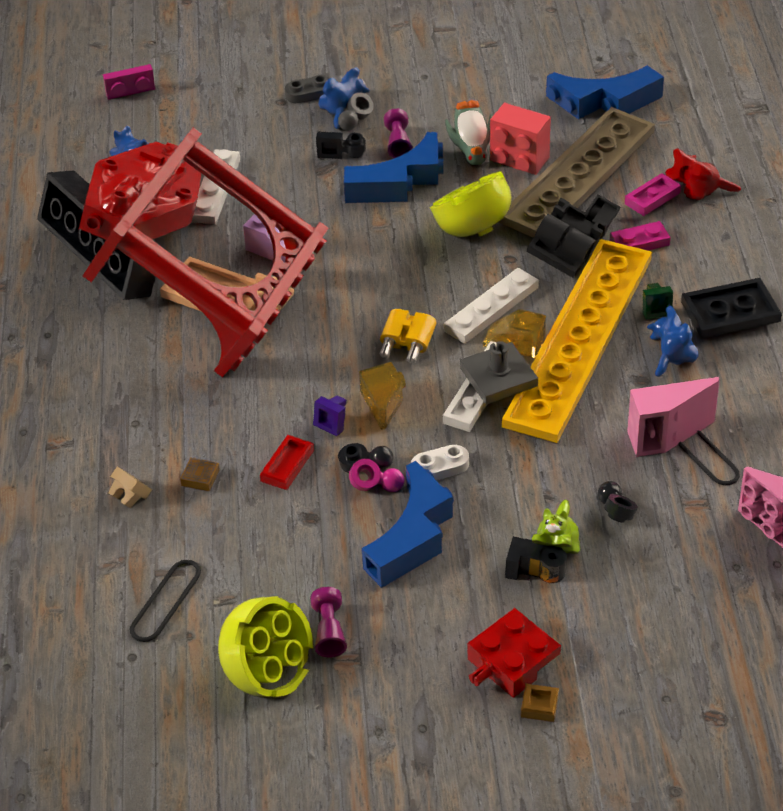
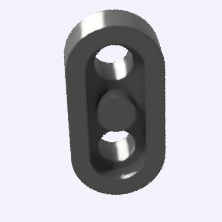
[284,75,329,103]

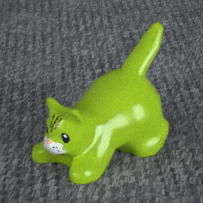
[532,500,580,554]

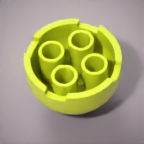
[429,171,511,237]
[218,596,313,697]

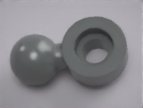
[338,92,374,131]

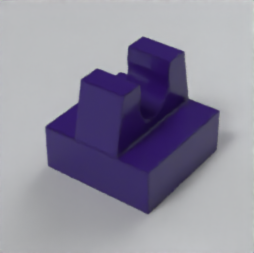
[313,395,347,436]

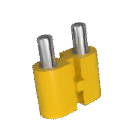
[380,309,437,364]

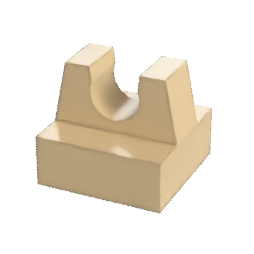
[108,466,152,508]

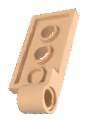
[160,257,294,312]

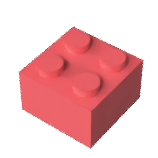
[490,103,551,175]

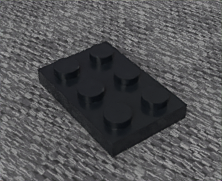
[681,278,782,339]

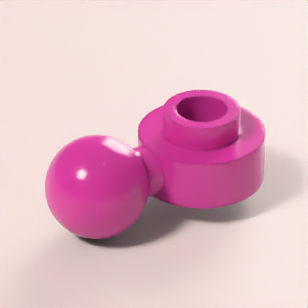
[349,459,405,492]

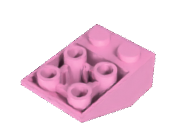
[627,377,720,457]
[738,467,783,548]

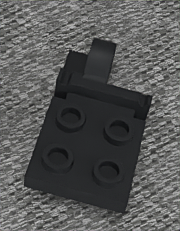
[526,194,621,278]

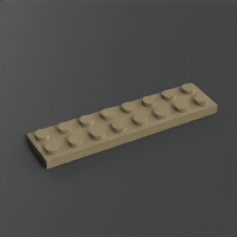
[499,107,655,238]

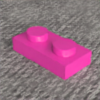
[103,64,155,100]
[625,173,681,216]
[610,221,671,251]

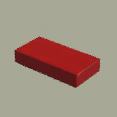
[260,434,314,490]

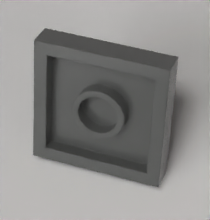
[460,341,538,404]

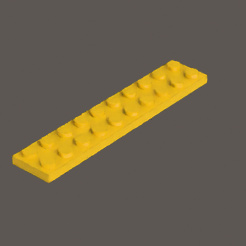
[502,239,652,443]

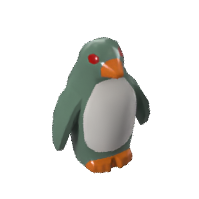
[445,100,493,165]

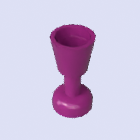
[384,108,413,158]
[310,586,347,658]

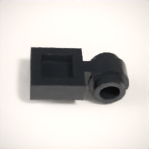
[316,131,366,159]

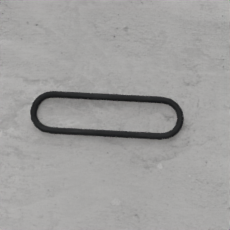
[678,430,740,485]
[130,560,201,642]

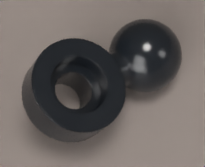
[338,443,394,473]
[598,481,638,523]

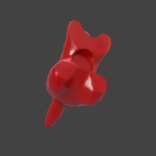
[665,148,741,200]

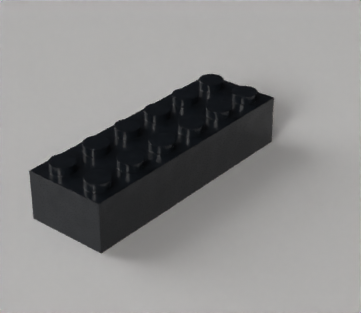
[37,170,156,300]

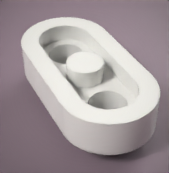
[411,445,469,481]

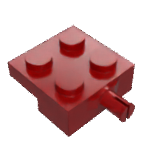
[467,608,561,698]

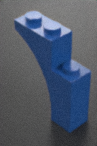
[546,65,664,119]
[344,132,444,203]
[362,460,454,588]

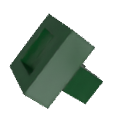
[643,283,673,319]

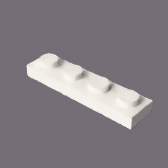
[192,149,240,225]
[444,268,539,344]
[443,341,496,432]

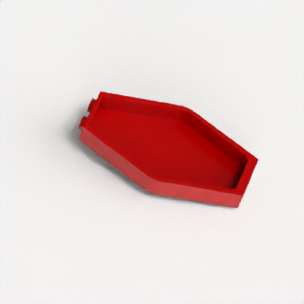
[79,141,202,240]

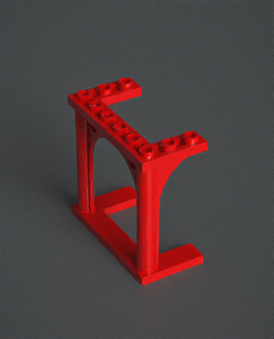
[82,127,329,378]

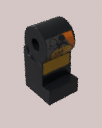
[505,536,567,583]

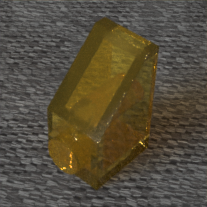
[483,309,546,358]
[359,362,406,430]

